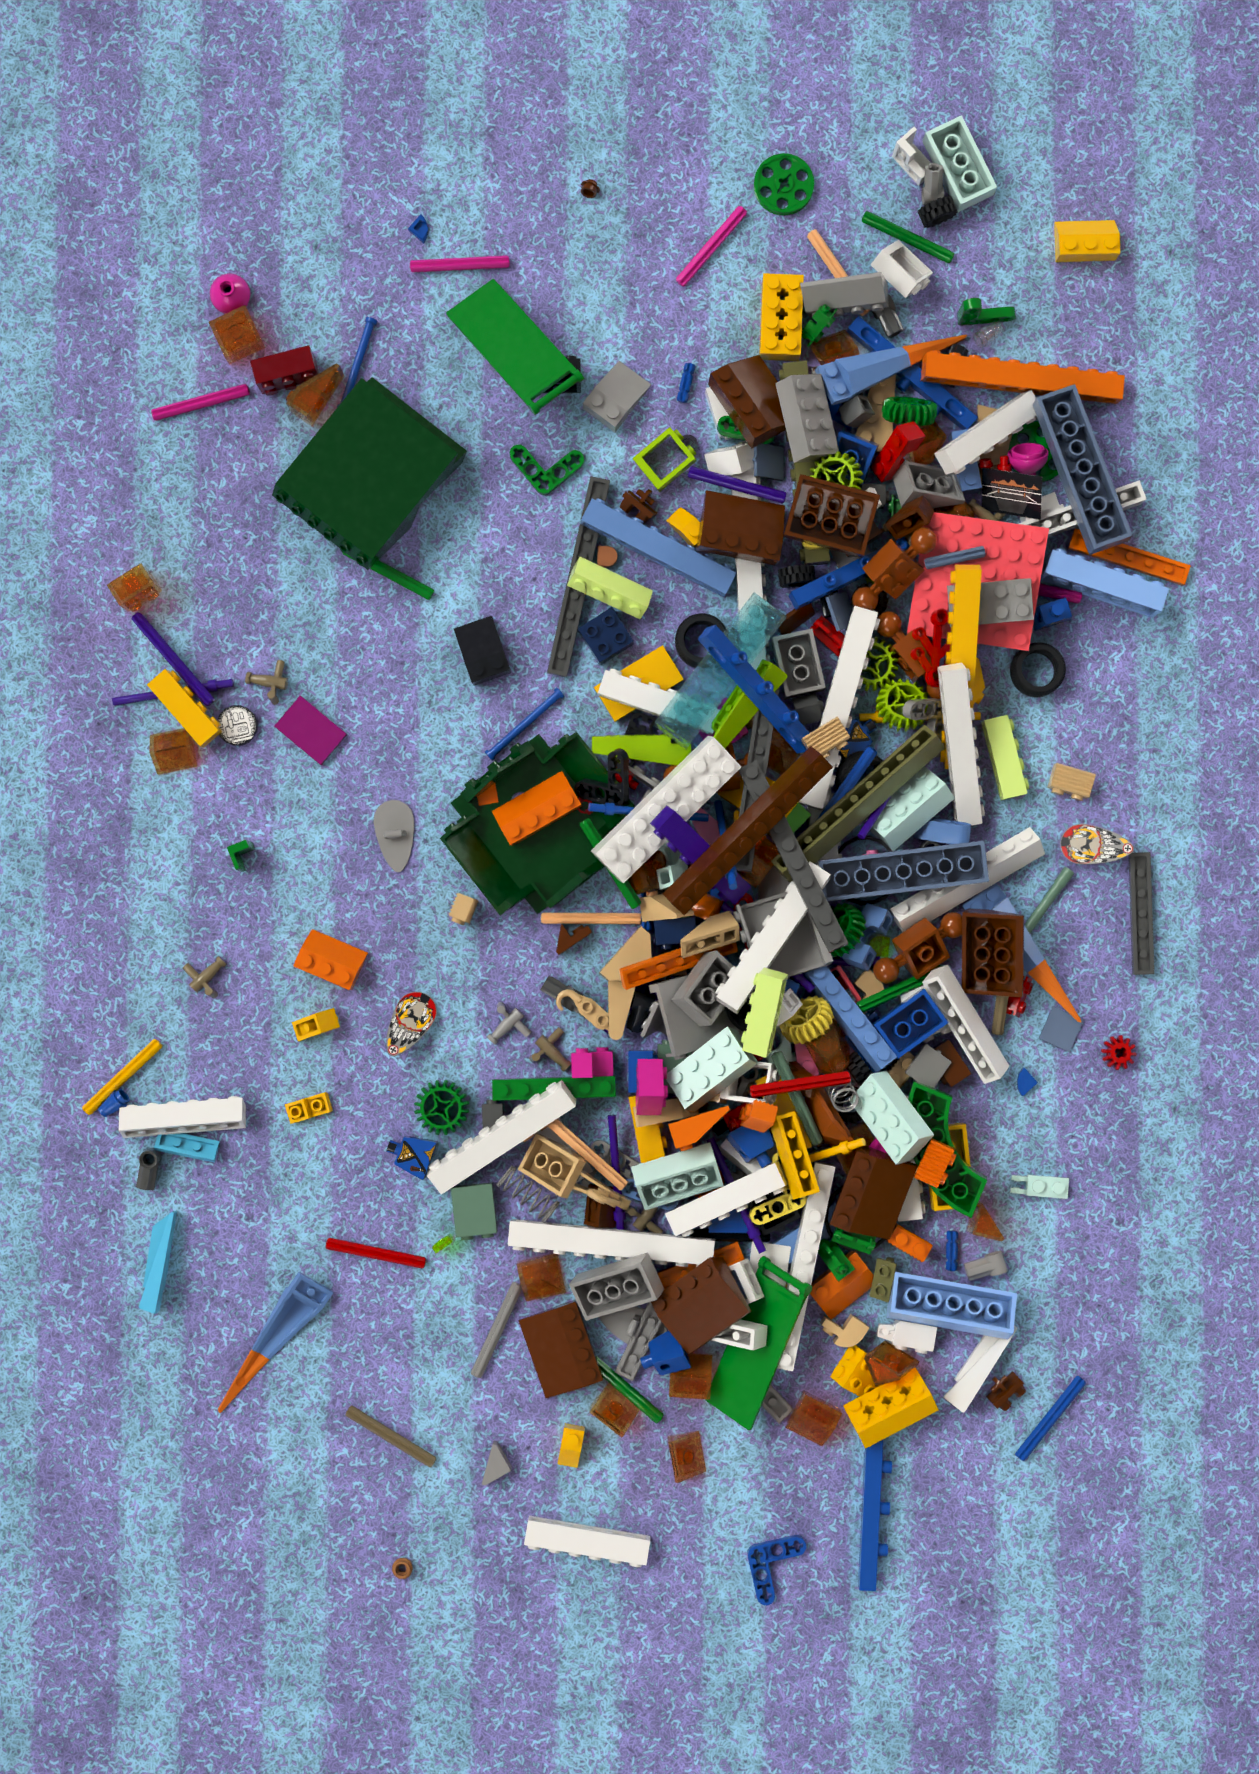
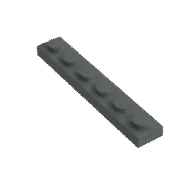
[1128,852,1154,975]

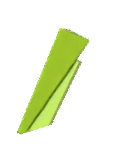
[711,659,788,748]
[592,734,691,765]

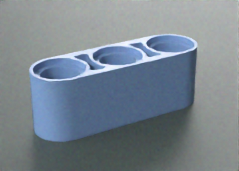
[913,817,971,844]

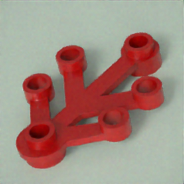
[910,609,950,688]

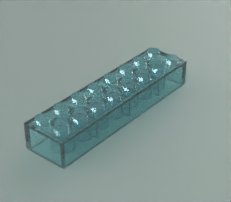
[654,592,786,750]

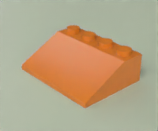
[668,1106,730,1151]

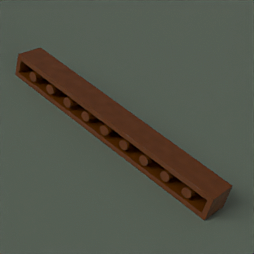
[663,746,833,915]

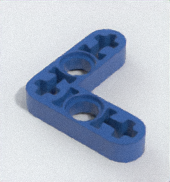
[747,1535,806,1605]

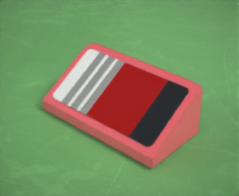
[830,965,861,1003]

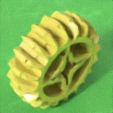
[780,996,834,1045]

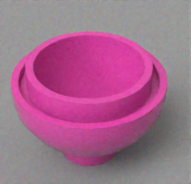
[210,273,250,314]
[1007,443,1049,476]

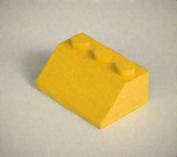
[1054,220,1120,262]

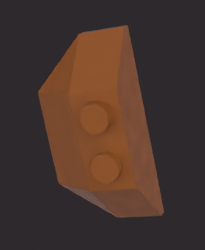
[804,1087,855,1150]

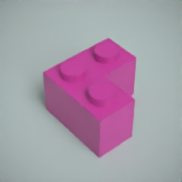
[571,1047,613,1078]
[636,1059,668,1115]

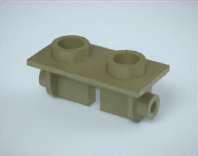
[870,1257,897,1303]

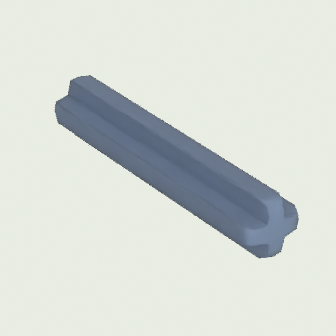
[924,546,986,569]

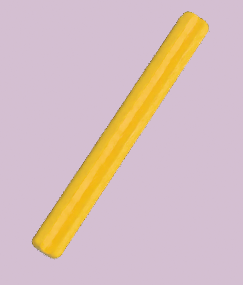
[82,1039,162,1115]

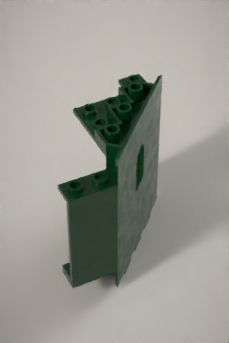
[440,732,635,916]

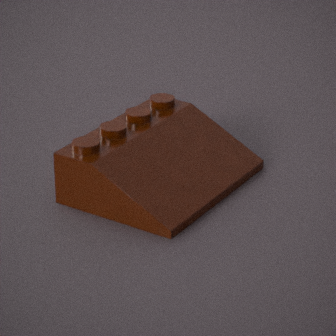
[708,355,786,449]
[783,474,880,558]
[696,490,785,565]
[962,908,1024,997]
[829,1145,918,1240]
[651,1257,751,1354]
[518,1299,604,1398]

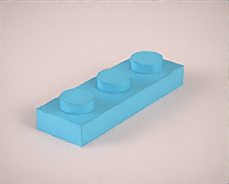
[154,1133,220,1163]

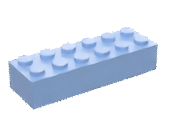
[1040,548,1169,618]
[886,1272,1017,1339]

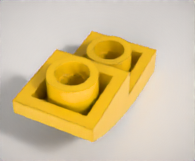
[285,1092,333,1124]

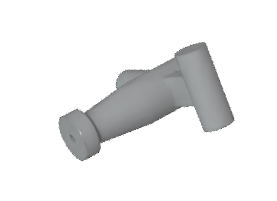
[487,1002,531,1045]

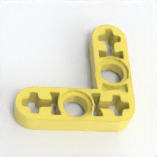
[749,1152,807,1225]

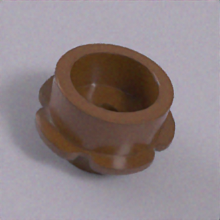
[581,179,600,198]

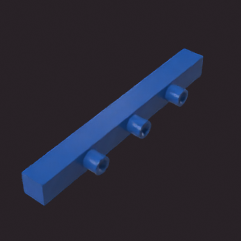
[847,316,978,430]
[788,527,923,610]
[698,625,809,754]
[858,1440,892,1591]

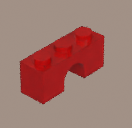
[870,421,926,482]

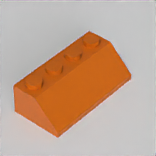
[492,771,582,846]

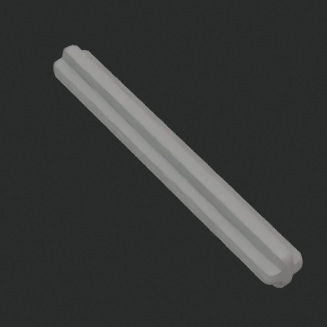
[471,1282,523,1378]

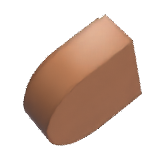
[597,546,618,568]

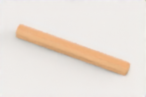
[807,229,870,316]
[541,912,642,924]
[547,1119,628,1190]

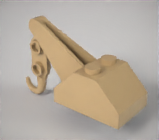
[556,926,652,1040]
[518,1133,631,1210]

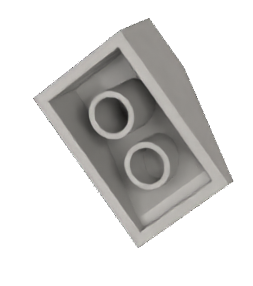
[583,361,651,433]
[893,461,965,508]

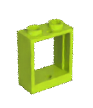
[632,427,697,492]

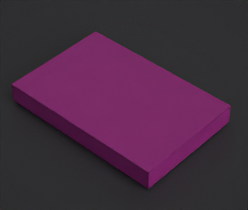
[274,696,347,766]

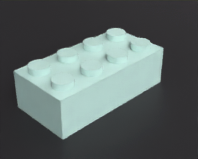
[922,115,997,212]
[864,766,955,851]
[666,1026,758,1112]
[849,1071,934,1165]
[631,1143,724,1210]

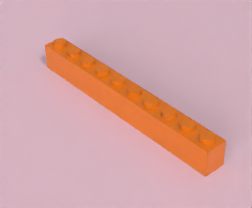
[921,350,1125,404]

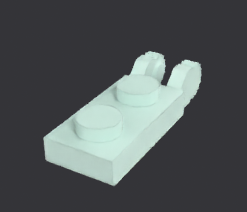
[1010,1175,1069,1199]

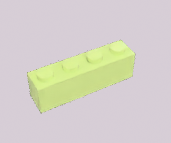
[567,557,653,619]
[981,715,1029,801]
[741,967,788,1058]

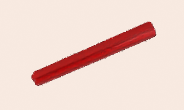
[750,1071,851,1098]
[326,1238,426,1269]

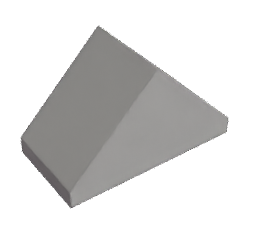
[482,1440,512,1485]

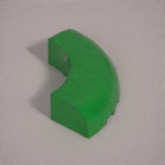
[908,1081,987,1218]

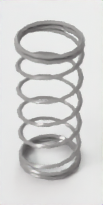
[818,1060,859,1112]
[496,1165,560,1223]

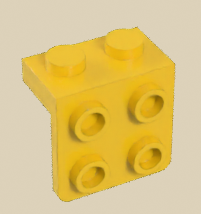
[830,1345,891,1397]

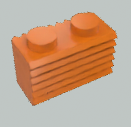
[739,1099,778,1133]
[914,1138,956,1188]
[886,1223,933,1262]

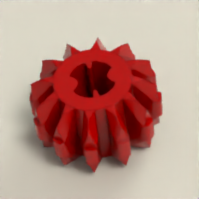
[1101,1035,1137,1070]

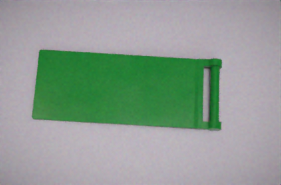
[446,279,584,415]
[705,1256,812,1430]

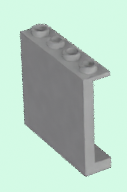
[733,892,833,978]
[648,974,743,1060]

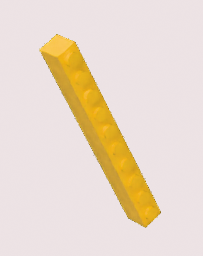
[940,565,982,769]

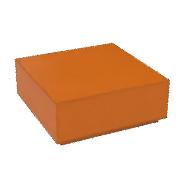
[477,783,499,806]

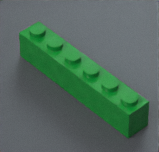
[492,1075,616,1101]

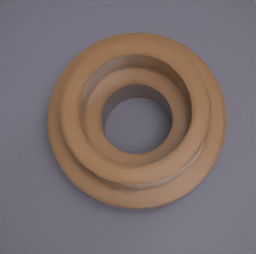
[392,1558,413,1579]

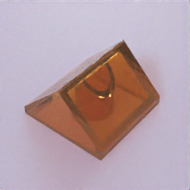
[149,728,198,775]
[967,1201,1004,1241]
[864,1341,920,1386]
[589,1382,640,1438]
[668,1431,706,1483]

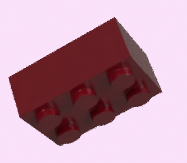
[250,345,321,396]

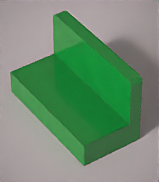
[227,840,255,872]

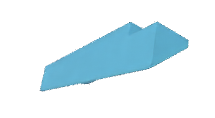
[139,1211,177,1314]

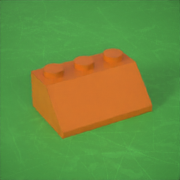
[293,929,368,990]
[810,1251,874,1320]

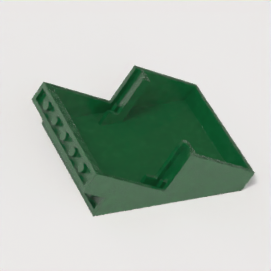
[272,377,467,570]

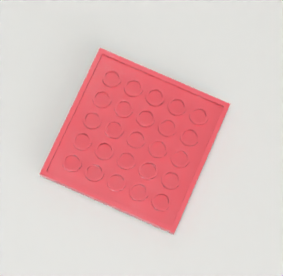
[907,512,1049,651]

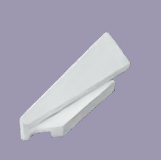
[944,1325,1017,1413]

